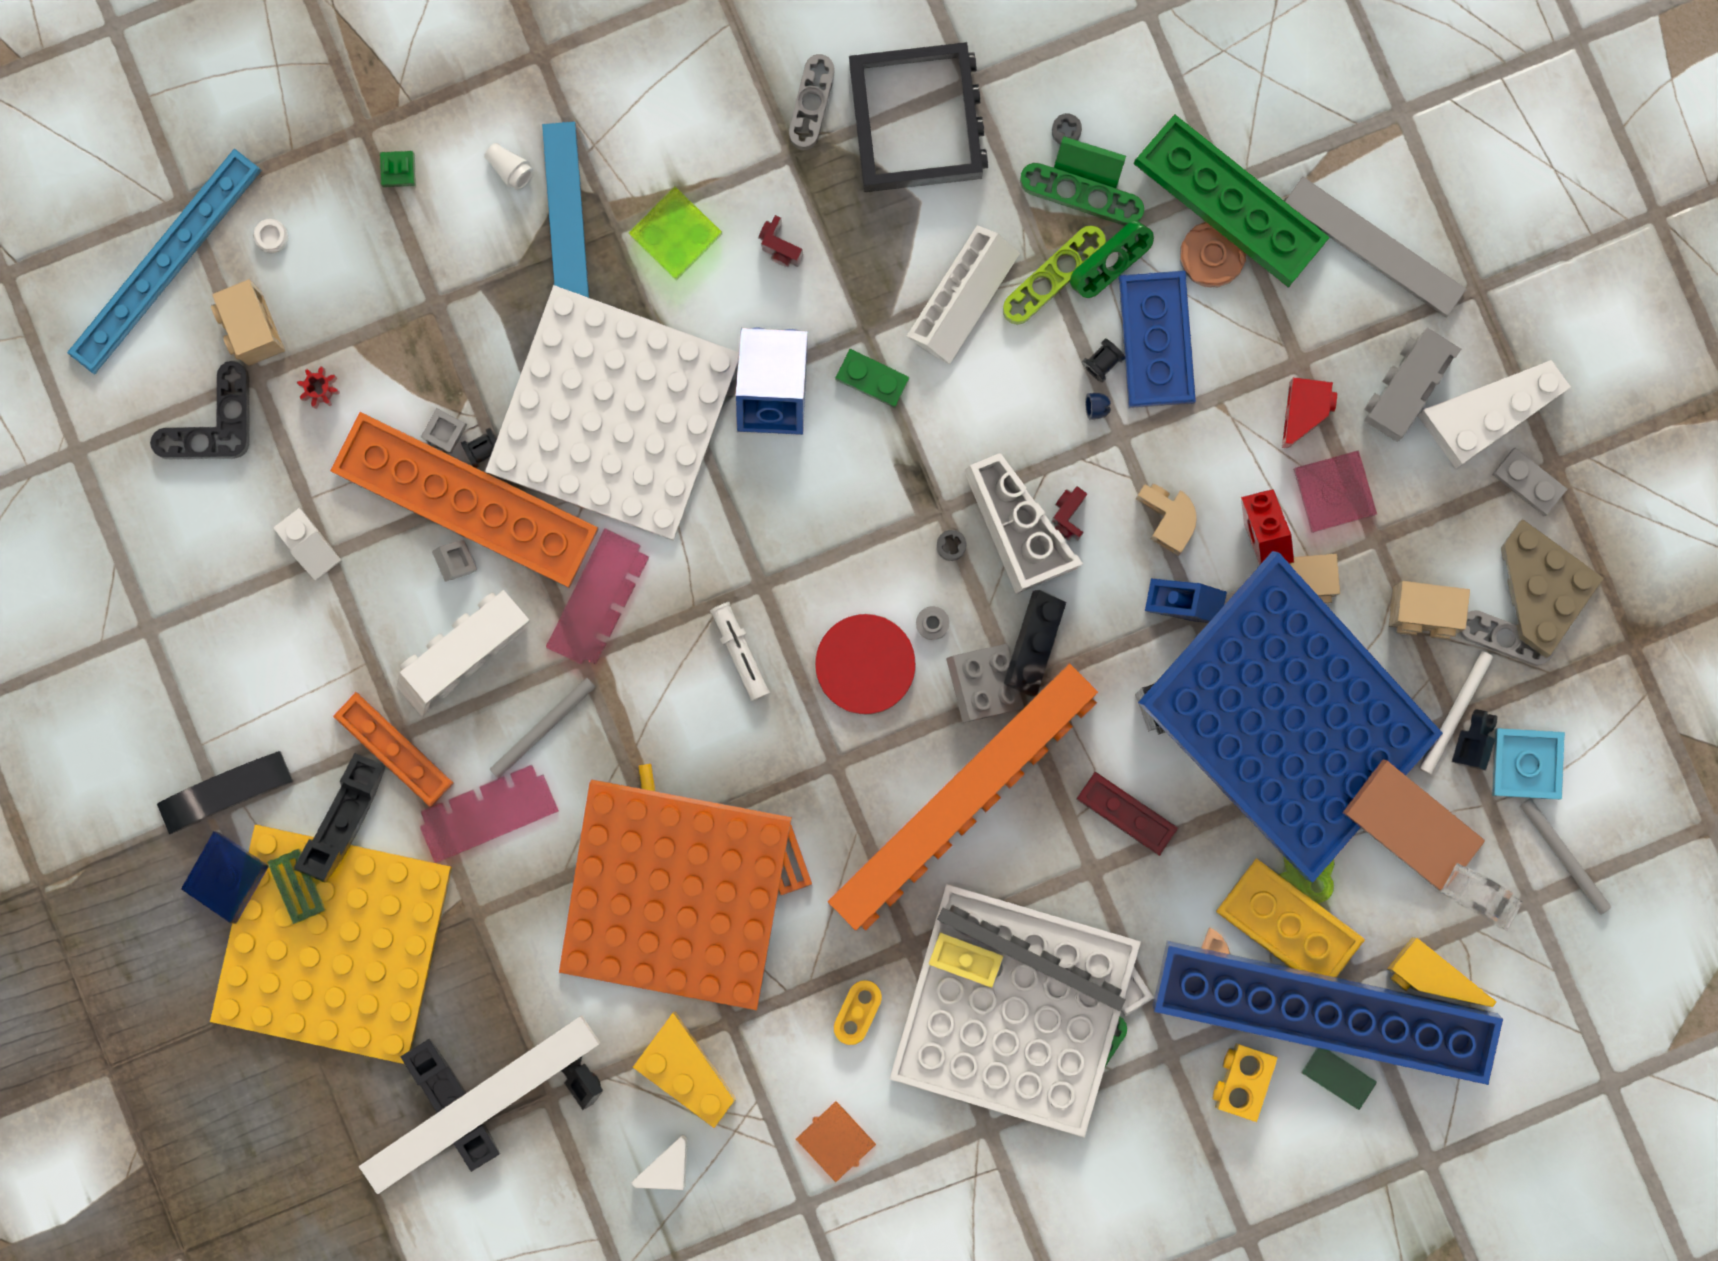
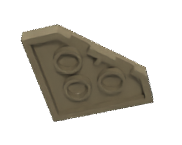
[1501,519,1604,658]

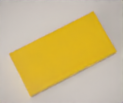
[1216,858,1365,977]

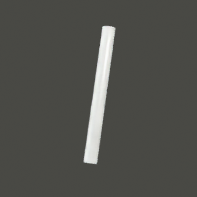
[1419,651,1494,775]

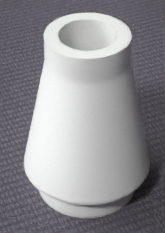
[484,143,534,190]

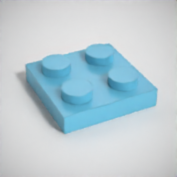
[1492,728,1565,800]

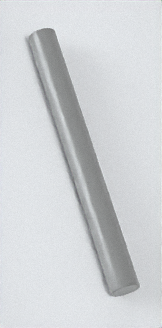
[490,677,596,779]
[1520,798,1611,915]

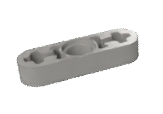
[789,54,834,150]
[1459,610,1554,666]

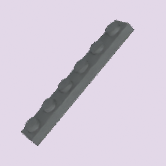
[937,905,1126,1011]

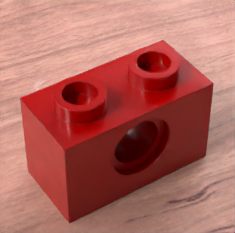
[1241,489,1294,565]

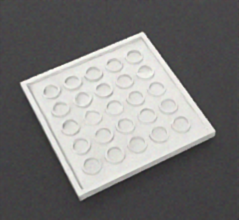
[485,285,739,541]
[890,884,1141,1137]

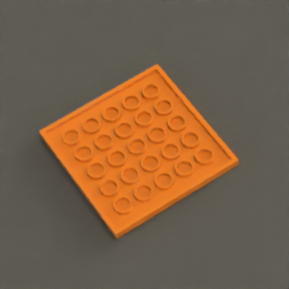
[559,779,792,1010]

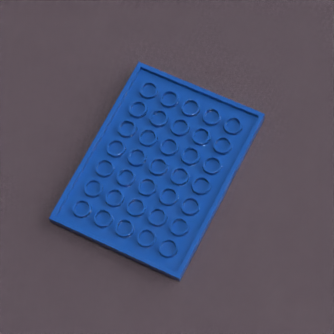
[1138,551,1443,883]

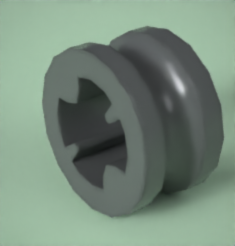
[1052,113,1082,144]
[937,530,967,561]

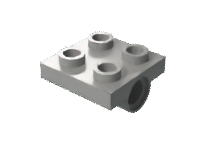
[946,644,1024,723]

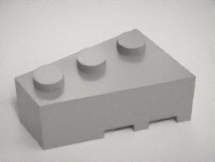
[1364,327,1461,442]

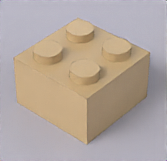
[211,279,285,366]
[1388,581,1470,639]

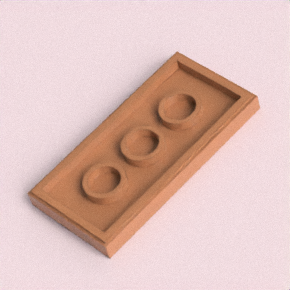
[1343,759,1485,894]

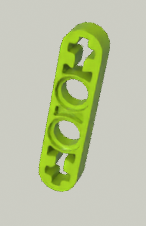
[1003,226,1106,325]

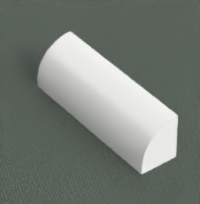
[907,225,1020,364]

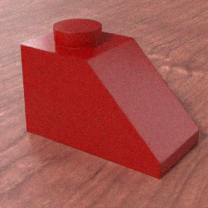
[1282,377,1337,448]

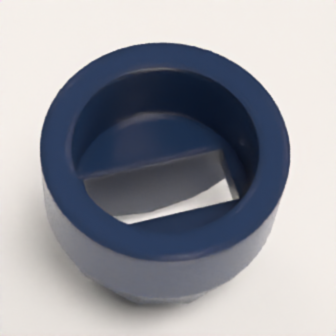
[1085,393,1111,420]

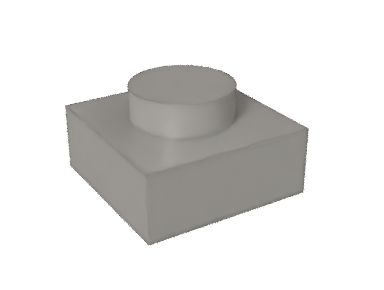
[421,408,467,454]
[432,540,477,582]

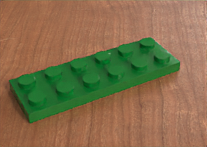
[1133,114,1330,288]

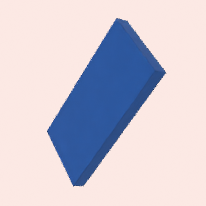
[1119,271,1196,408]

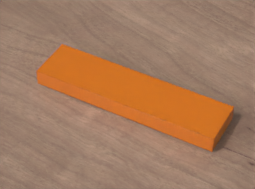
[333,692,454,807]

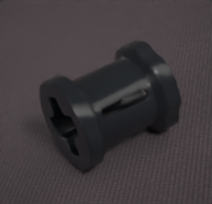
[1081,338,1126,383]
[461,428,497,468]

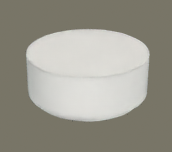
[253,219,288,253]

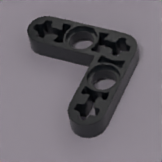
[150,361,249,459]

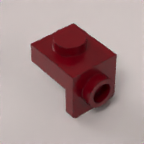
[758,215,803,267]
[1052,486,1087,541]

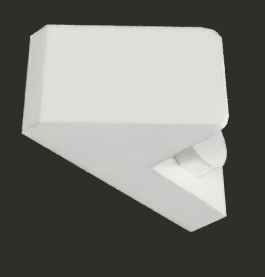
[274,507,342,581]

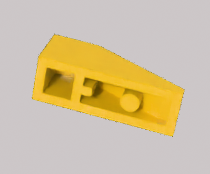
[1387,937,1497,1007]

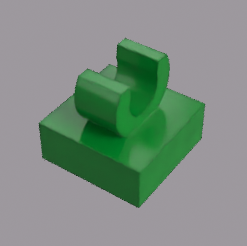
[380,151,416,187]

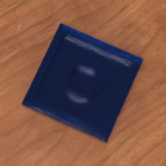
[181,831,269,924]

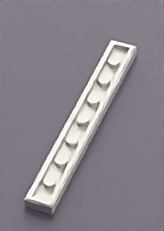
[359,1015,600,1194]

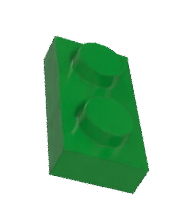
[835,349,909,408]

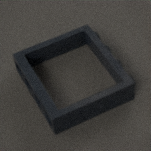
[849,42,988,192]

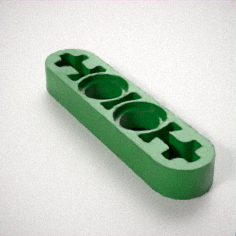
[1020,163,1144,226]

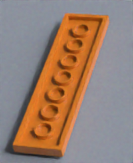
[330,412,599,588]

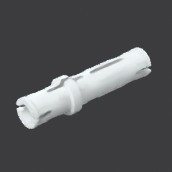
[710,602,770,701]

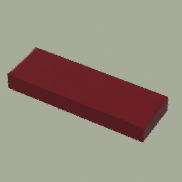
[1076,772,1178,856]

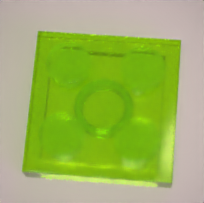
[629,186,722,281]

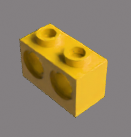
[1212,1043,1278,1122]

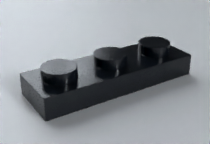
[1003,590,1067,696]

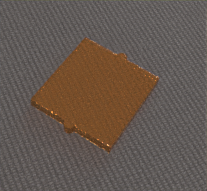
[796,1101,876,1183]

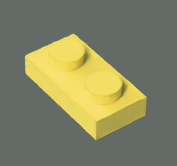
[929,933,1003,988]

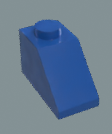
[1145,578,1227,623]

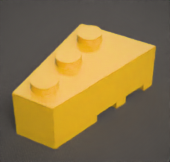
[633,1011,736,1128]

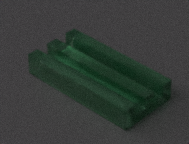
[267,849,326,924]

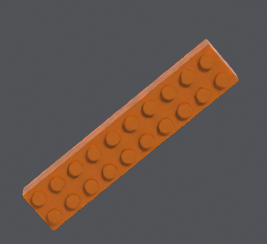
[827,663,1098,931]

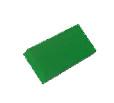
[1054,136,1126,188]

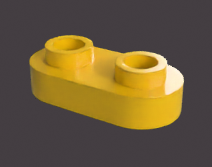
[834,980,882,1045]

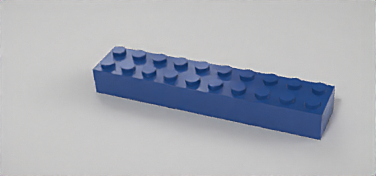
[1152,941,1503,1085]

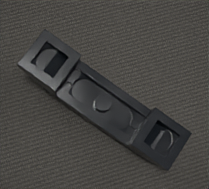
[157,751,294,834]
[294,753,385,883]
[400,1038,501,1172]

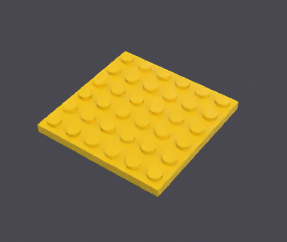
[210,824,452,1064]

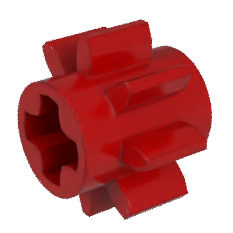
[297,366,340,409]

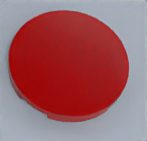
[815,614,916,715]

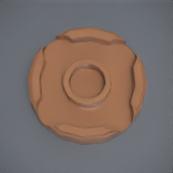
[1180,222,1246,288]

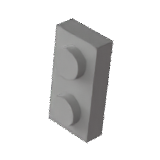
[1492,448,1567,516]

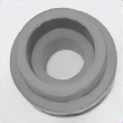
[916,606,949,640]

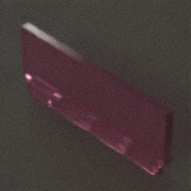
[546,528,649,665]
[419,765,559,863]

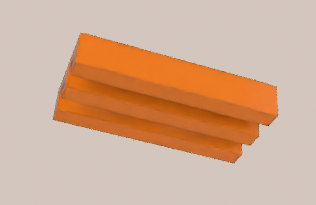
[779,824,812,895]

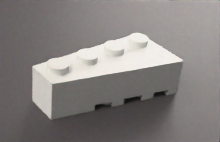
[1417,360,1571,469]
[964,453,1083,594]
[397,590,529,717]

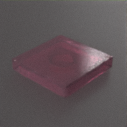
[1293,450,1377,533]

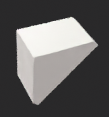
[631,1135,687,1190]

